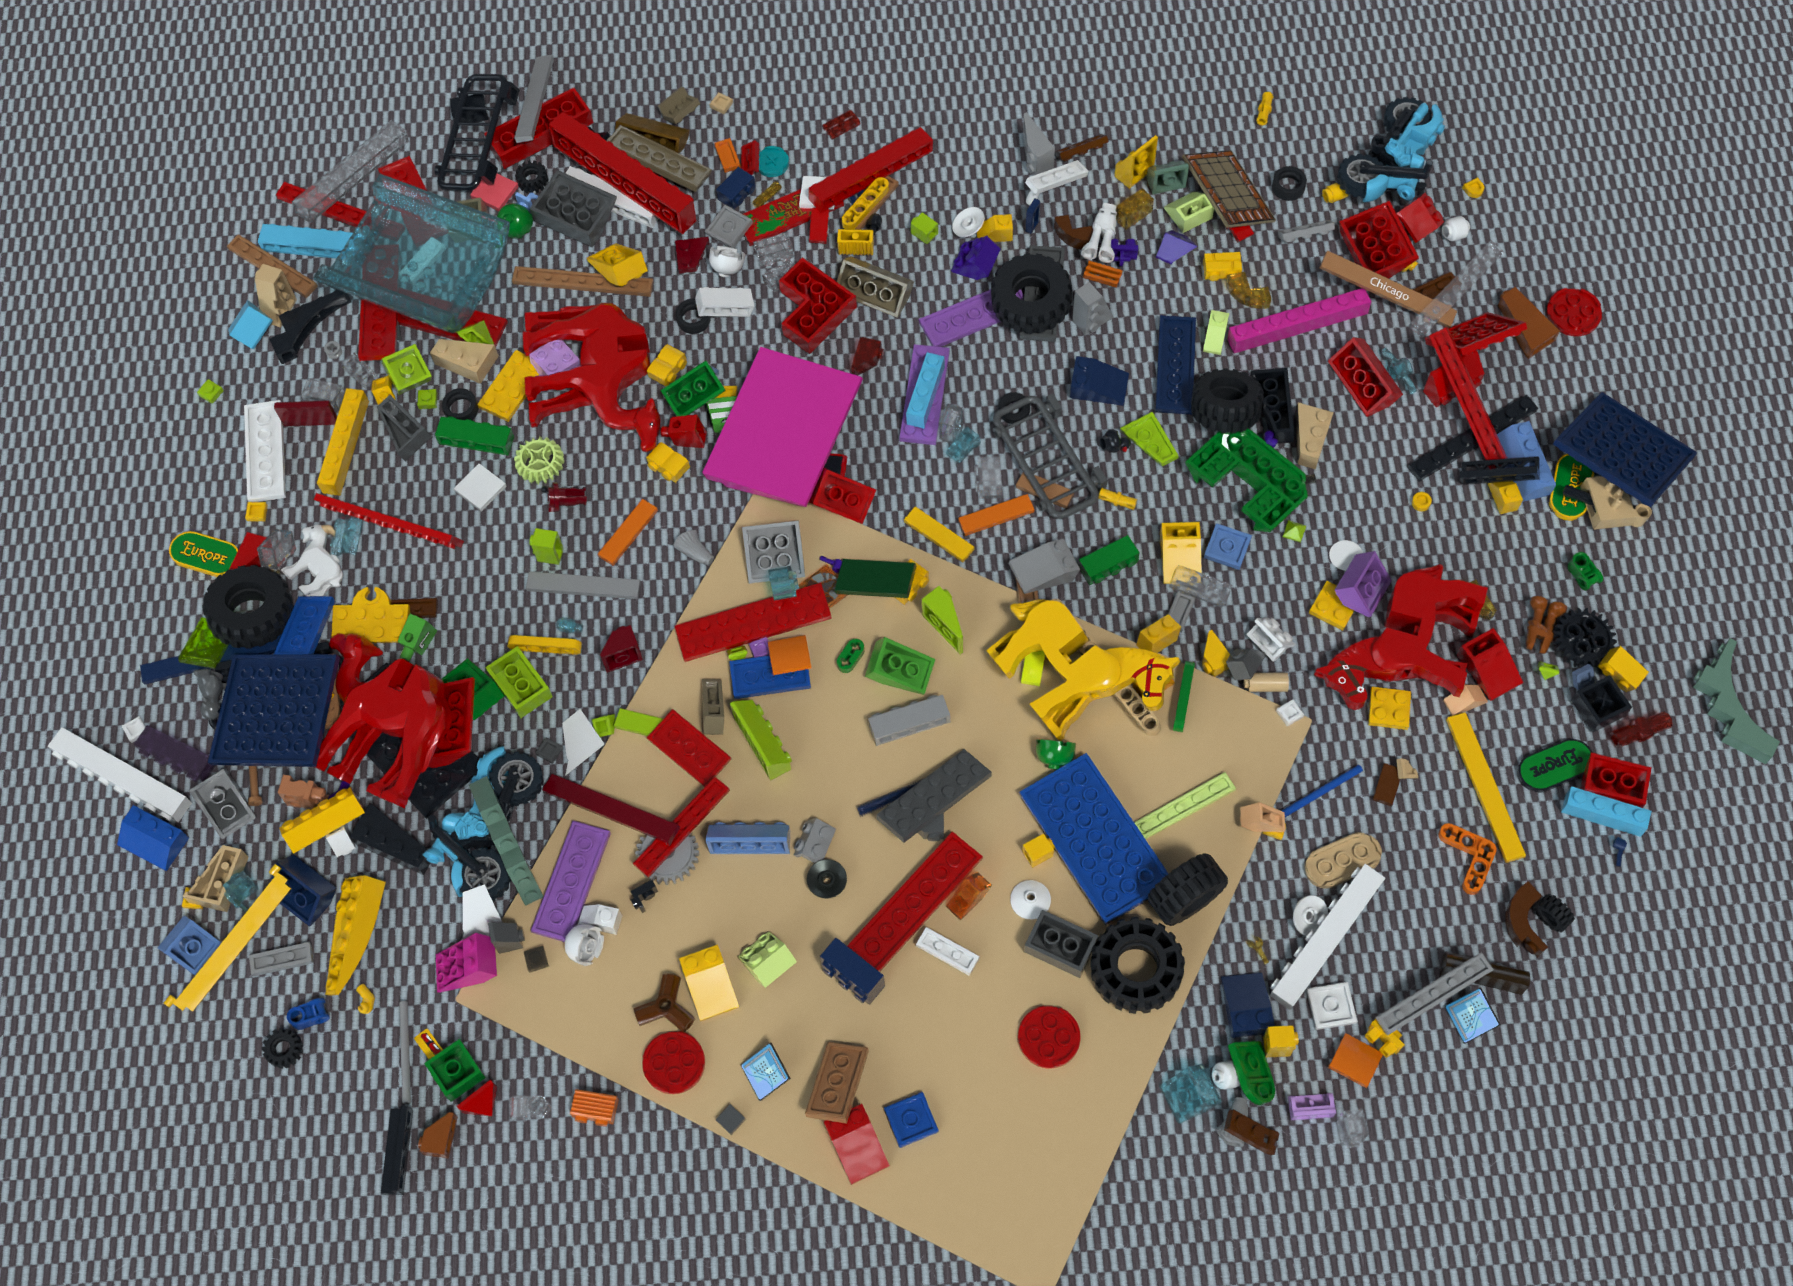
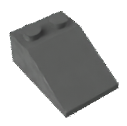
[189,768,257,839]

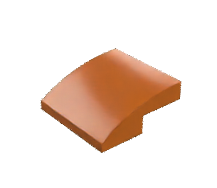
[768,635,812,675]
[1328,1033,1383,1088]

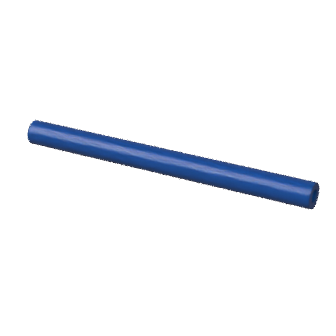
[1281,765,1363,817]

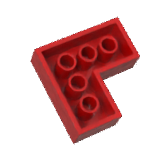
[779,257,857,354]

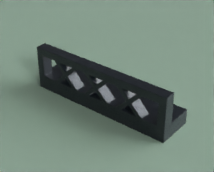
[1460,456,1540,485]
[381,1105,413,1195]

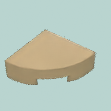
[1397,758,1418,779]

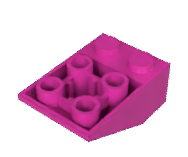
[436,933,497,993]

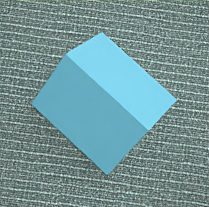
[228,300,273,349]

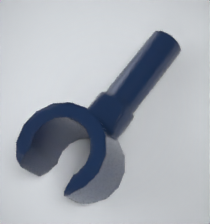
[1612,837,1627,867]

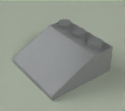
[742,520,805,584]

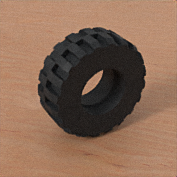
[991,253,1072,334]
[202,565,294,649]
[1090,917,1185,1014]

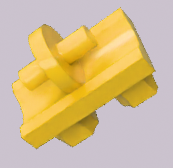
[1365,1019,1405,1058]

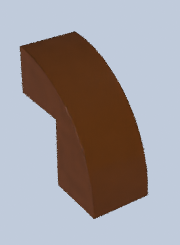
[1054,215,1093,250]

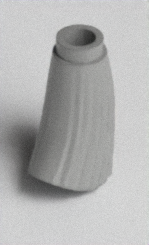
[673,530,715,566]
[1215,1097,1248,1147]

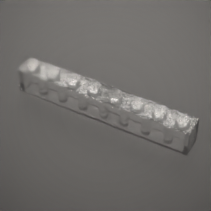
[292,120,409,223]

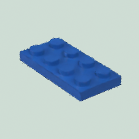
[273,596,335,655]
[729,655,811,699]

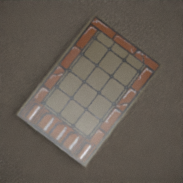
[1182,150,1276,228]

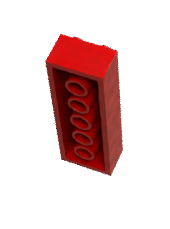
[484,88,594,169]

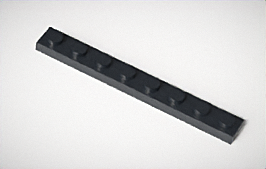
[1408,395,1538,482]

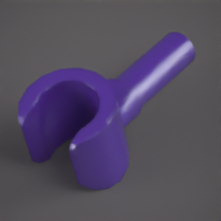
[820,556,842,573]

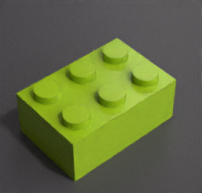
[485,646,553,718]

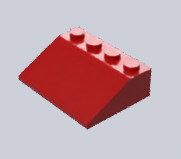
[1339,201,1419,279]
[429,677,475,768]

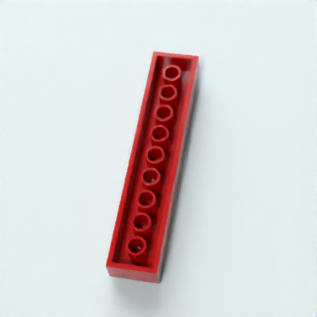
[549,112,696,235]

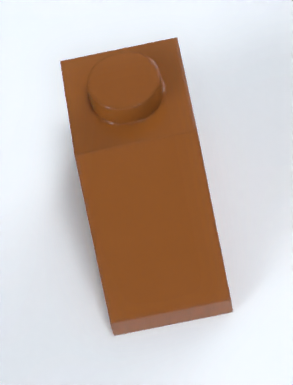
[418,1112,458,1159]

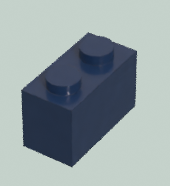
[716,167,756,209]

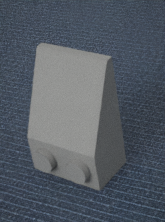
[1023,112,1055,175]
[1008,538,1080,594]

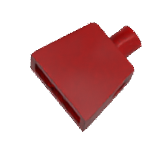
[661,415,707,448]

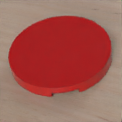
[1546,288,1602,336]
[1018,1006,1081,1069]
[643,1031,705,1094]

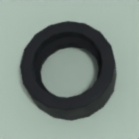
[1272,166,1307,201]
[676,298,711,334]
[442,388,479,420]

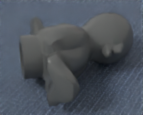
[193,669,226,720]

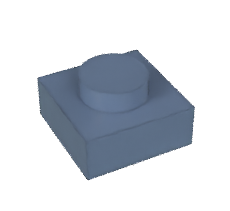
[1572,664,1595,690]

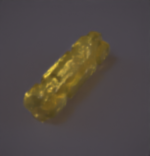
[753,181,782,208]

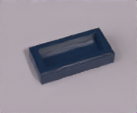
[1025,198,1040,234]

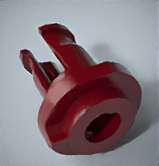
[547,482,587,512]

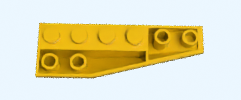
[325,875,386,996]

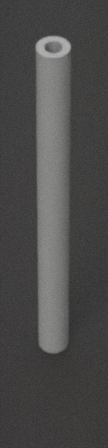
[399,1001,411,1104]

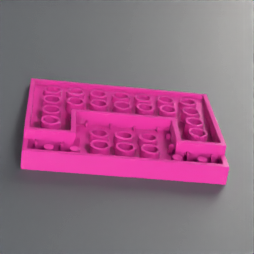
[702,347,863,507]

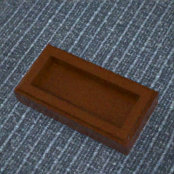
[1373,763,1400,807]

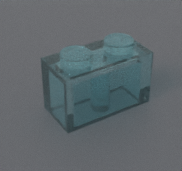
[768,566,799,601]

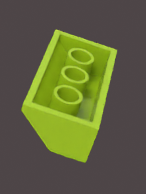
[730,700,792,781]

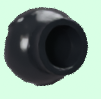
[1099,429,1131,453]

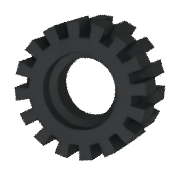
[515,160,549,193]
[1534,894,1575,933]
[262,1028,303,1069]

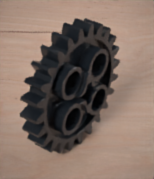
[1553,608,1617,668]

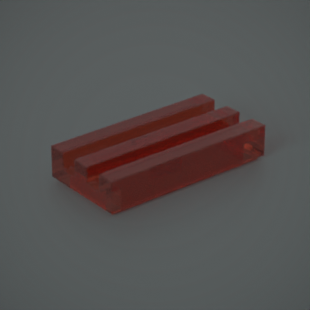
[822,110,860,140]

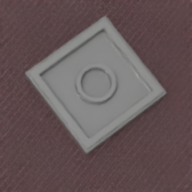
[705,205,753,248]

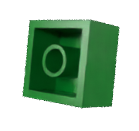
[424,1039,486,1102]

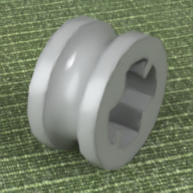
[324,341,342,359]

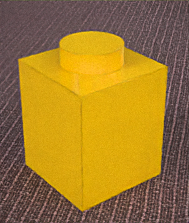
[1022,833,1055,868]

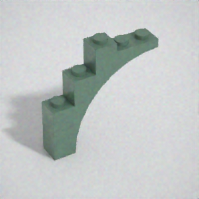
[1693,638,1780,764]
[469,776,544,906]

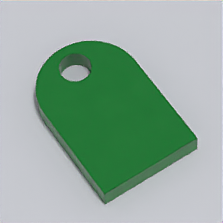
[1228,1041,1275,1105]

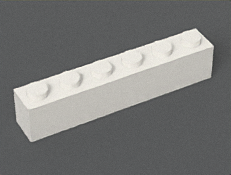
[566,166,659,228]

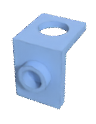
[515,192,538,215]

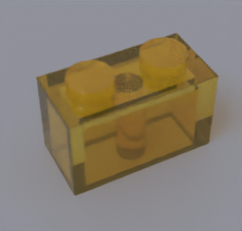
[1116,188,1154,230]

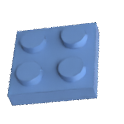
[1204,523,1252,570]

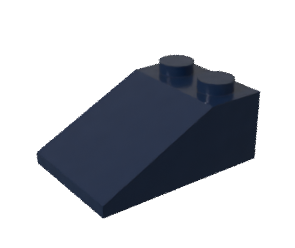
[1070,356,1129,406]
[1221,973,1275,1038]

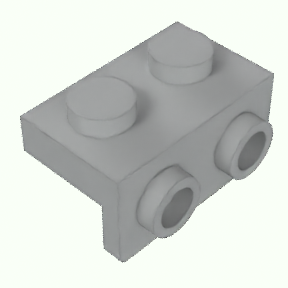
[794,818,836,863]

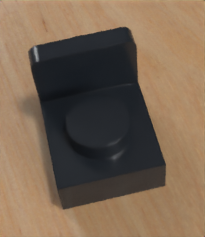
[630,880,658,913]

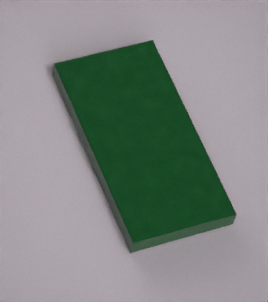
[834,559,917,598]

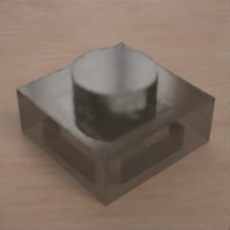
[524,946,549,973]

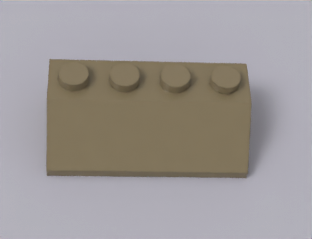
[837,256,914,318]

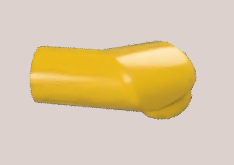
[356,984,375,1014]

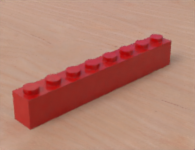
[809,127,933,212]

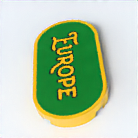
[1549,454,1594,521]
[169,531,238,577]

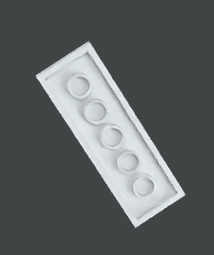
[244,400,286,502]

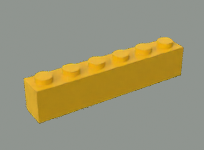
[317,388,369,496]

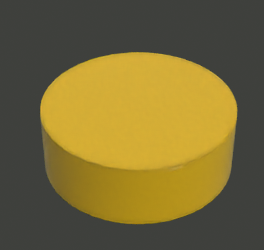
[1412,492,1432,511]

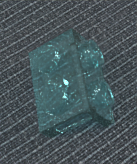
[330,515,363,556]
[223,871,259,912]

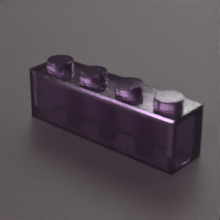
[134,725,216,782]

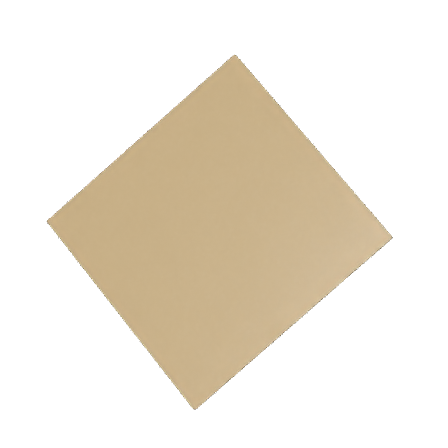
[456,494,1312,1286]

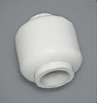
[1442,216,1470,241]
[1212,1061,1240,1089]

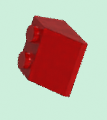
[1396,192,1444,243]

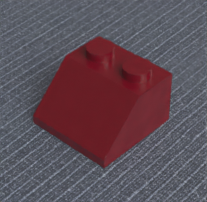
[600,625,643,673]

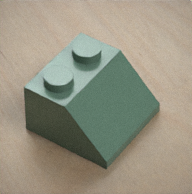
[1147,160,1189,195]

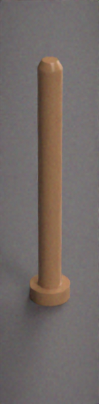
[248,766,263,806]

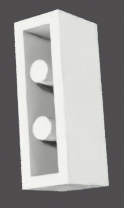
[695,287,754,317]

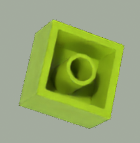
[382,344,432,396]

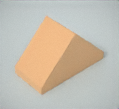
[1443,685,1488,716]

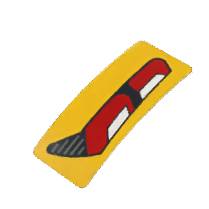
[414,1029,443,1059]

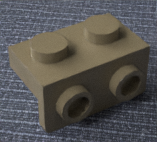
[658,86,700,124]

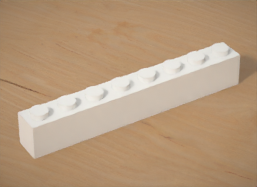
[48,727,192,822]
[1269,864,1385,1010]

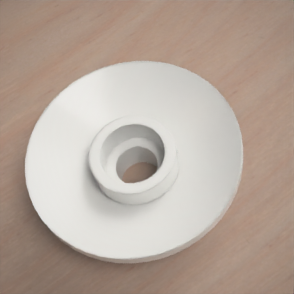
[952,207,985,237]
[1010,880,1051,920]
[1293,895,1328,936]

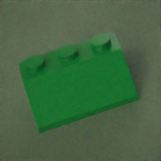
[661,361,726,416]

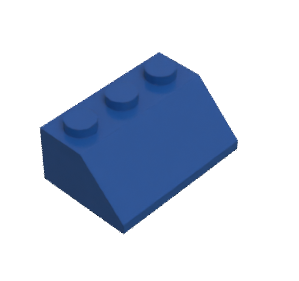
[117,805,189,872]

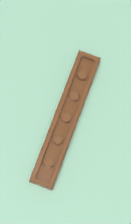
[227,234,318,299]

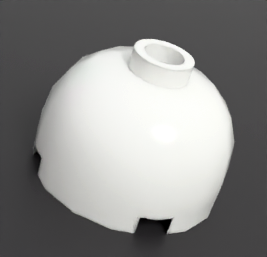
[709,246,745,277]
[565,924,604,966]

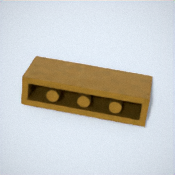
[615,113,690,153]

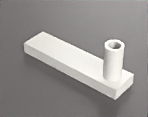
[1025,160,1089,205]

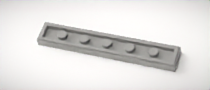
[526,572,641,599]
[1375,952,1494,1036]

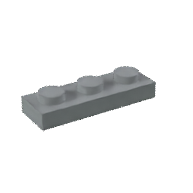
[1278,220,1335,242]
[249,942,314,977]

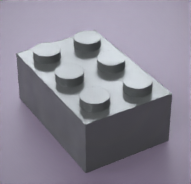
[1024,910,1098,978]

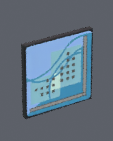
[1445,987,1501,1044]
[741,1042,791,1101]

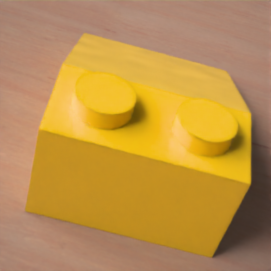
[1115,135,1158,189]
[587,243,648,286]
[679,944,739,1021]

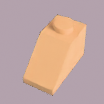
[1240,802,1285,832]

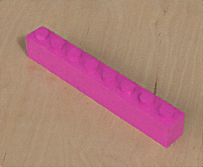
[1227,288,1371,354]

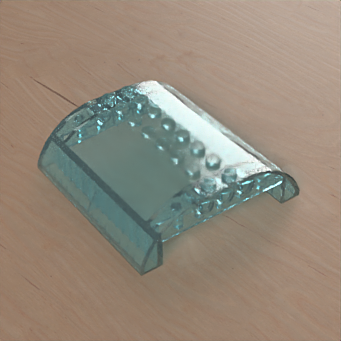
[313,174,510,333]

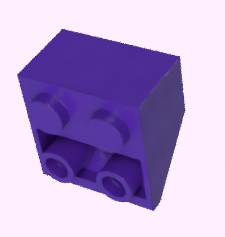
[951,236,1001,280]

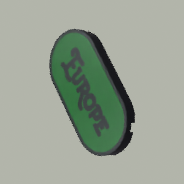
[1517,739,1593,793]

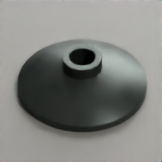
[807,859,847,899]

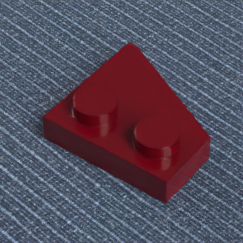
[675,236,710,274]

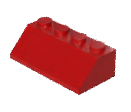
[1328,337,1403,417]

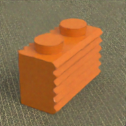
[570,1089,619,1127]

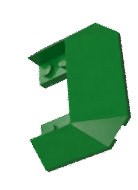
[1185,428,1308,532]

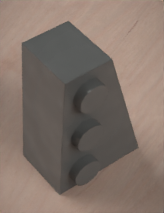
[377,395,432,462]

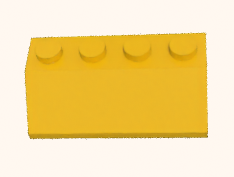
[279,787,365,854]

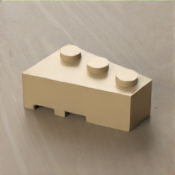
[255,264,297,328]
[430,339,499,384]
[1295,402,1334,469]
[182,845,249,912]

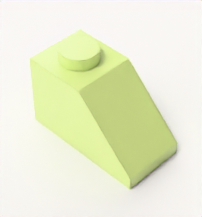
[1203,310,1229,355]

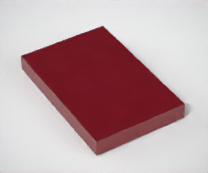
[274,401,337,427]

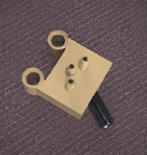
[1562,476,1652,530]

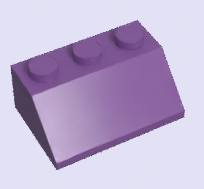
[1335,551,1392,617]

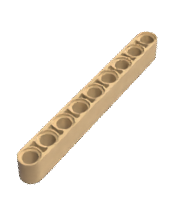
[1051,599,1161,736]

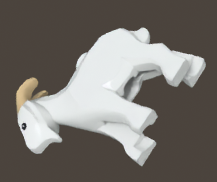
[281,525,343,596]

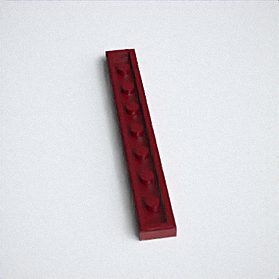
[542,774,680,845]

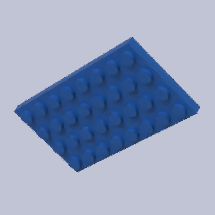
[1019,753,1169,925]

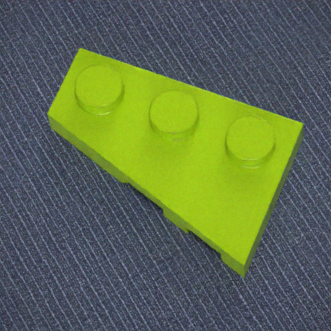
[1120,412,1179,467]

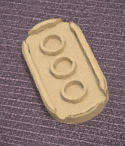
[1305,832,1382,889]

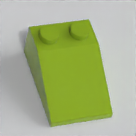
[921,586,963,655]

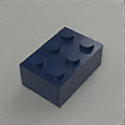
[820,938,885,1005]

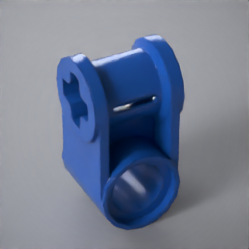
[287,998,330,1030]

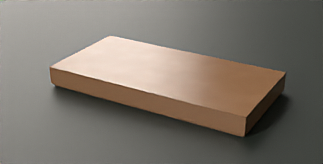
[805,1042,869,1124]

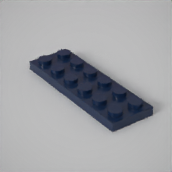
[1155,315,1196,415]

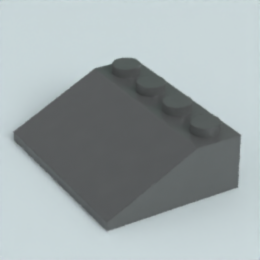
[530,170,617,247]

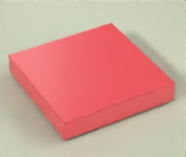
[470,174,519,211]

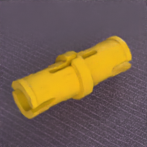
[1256,92,1274,125]
[1098,488,1138,510]

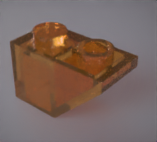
[946,872,992,920]

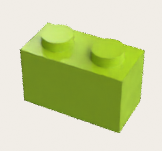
[529,528,564,565]

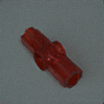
[1610,711,1673,748]

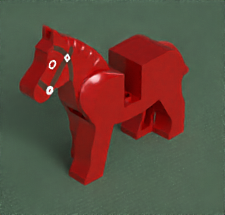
[1314,564,1488,710]

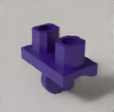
[1111,238,1138,267]

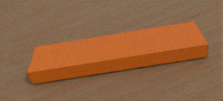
[958,494,1035,536]
[598,499,658,566]

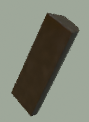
[1439,951,1530,995]

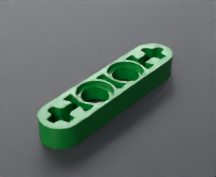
[1173,661,1195,733]

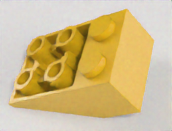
[1160,522,1202,584]

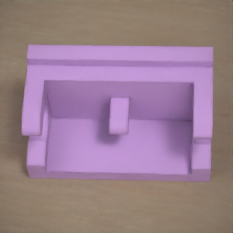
[1288,1093,1336,1120]

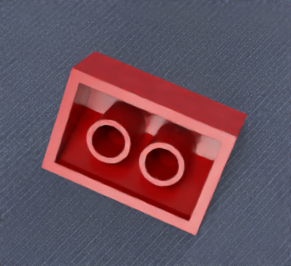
[1423,350,1485,408]
[1580,752,1652,808]

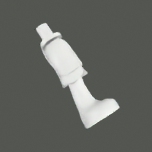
[1081,203,1117,263]

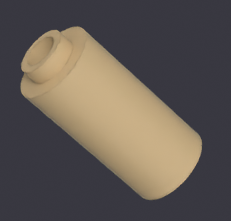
[1244,672,1289,692]

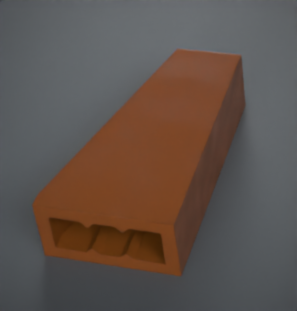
[1498,287,1560,359]

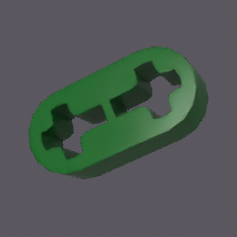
[837,639,865,673]

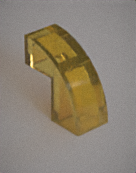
[1226,272,1271,309]

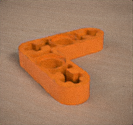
[1438,823,1497,895]

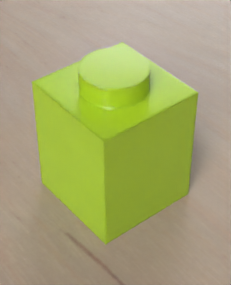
[911,212,938,244]

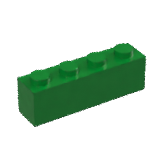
[435,417,514,456]

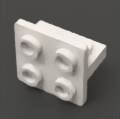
[1246,618,1295,661]

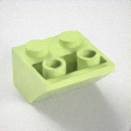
[1164,192,1214,233]
[738,932,797,988]

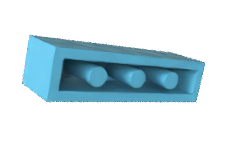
[906,352,945,429]
[1561,786,1652,837]

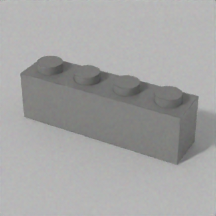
[868,695,950,746]

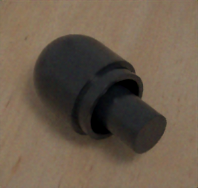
[867,213,882,235]

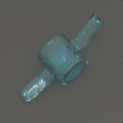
[1381,348,1417,394]

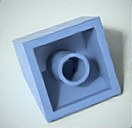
[158,916,221,975]

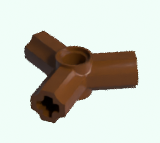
[633,974,695,1033]

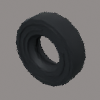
[998,392,1030,424]

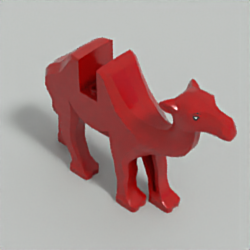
[523,303,661,452]
[315,634,452,809]

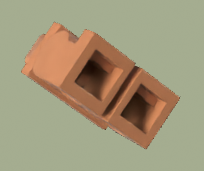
[278,775,329,810]

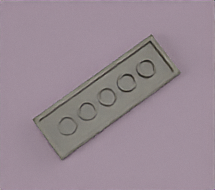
[607,125,712,192]

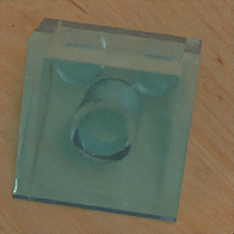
[1160,1064,1222,1124]

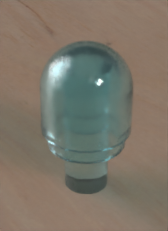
[556,617,583,634]

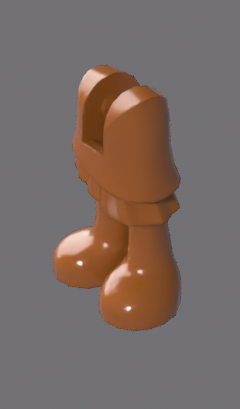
[1526,596,1567,654]

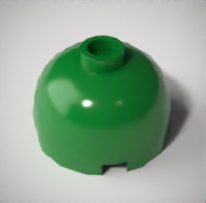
[496,203,533,239]
[1036,739,1076,769]

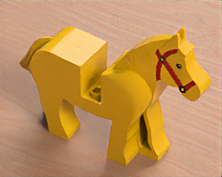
[986,599,1181,741]

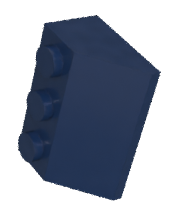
[269,855,337,927]

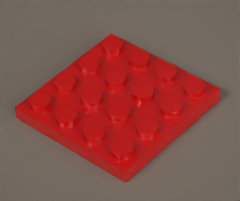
[1425,312,1527,356]

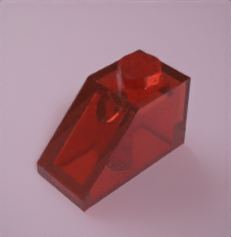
[851,337,884,376]

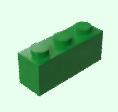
[1078,535,1140,586]

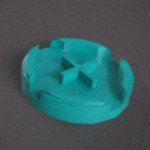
[759,146,789,177]

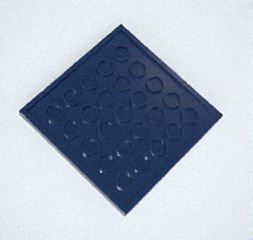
[1553,392,1697,508]
[208,654,340,767]

